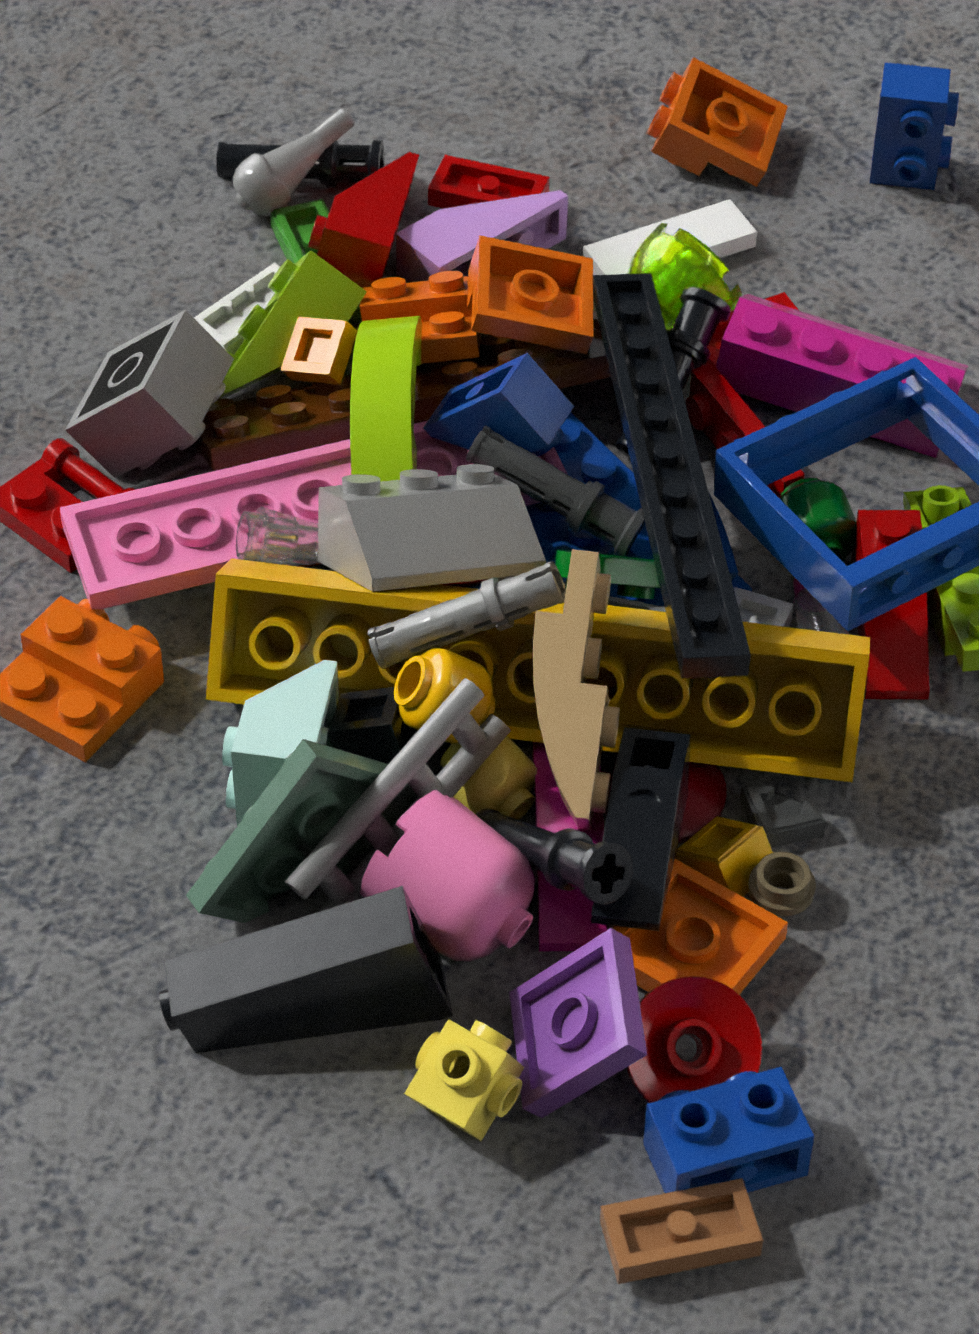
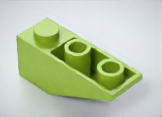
[220,251,367,398]

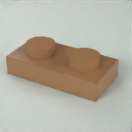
[600,1178,763,1284]

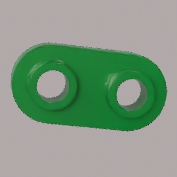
[555,550,660,599]

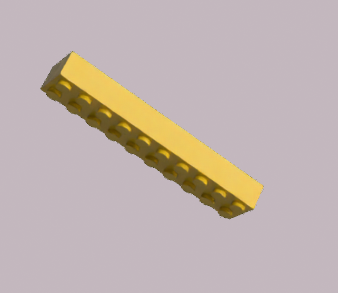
[206,558,870,783]

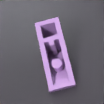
[396,190,568,283]

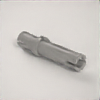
[368,561,566,669]

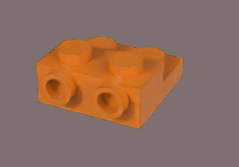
[647,57,788,187]
[467,235,593,354]
[360,271,481,364]
[0,596,164,763]

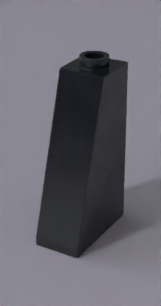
[159,886,453,1053]

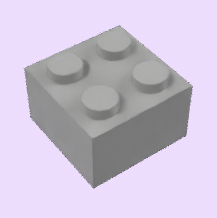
[65,310,234,478]

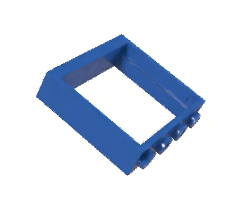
[714,357,979,631]

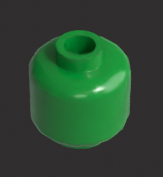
[780,478,856,561]

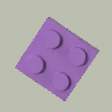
[509,928,647,1118]

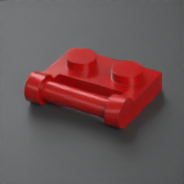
[0,438,136,573]

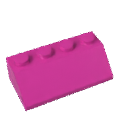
[716,294,968,458]

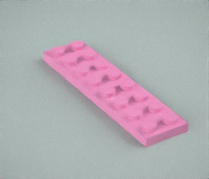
[60,421,568,610]

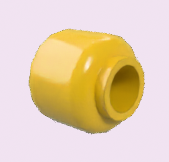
[394,647,496,744]

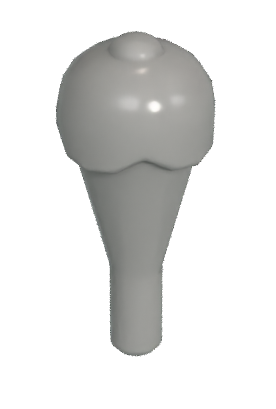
[233,108,355,217]

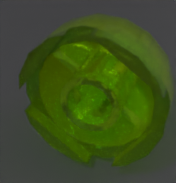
[627,223,742,330]

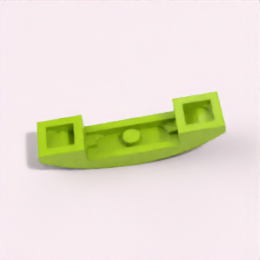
[350,316,422,482]

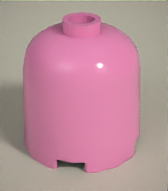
[360,790,535,961]

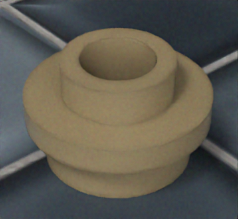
[748,852,816,916]

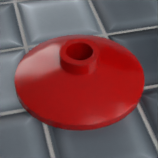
[626,976,762,1103]

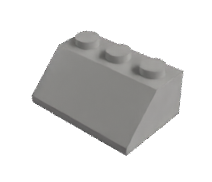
[318,464,546,592]

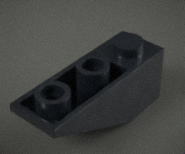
[591,727,691,931]

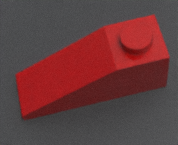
[308,152,420,288]
[851,510,930,700]

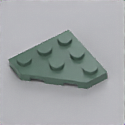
[186,739,418,923]

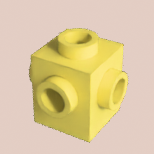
[404,1019,525,1141]

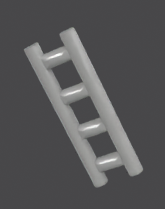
[285,678,511,912]

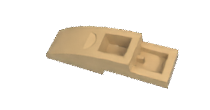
[533,549,620,831]

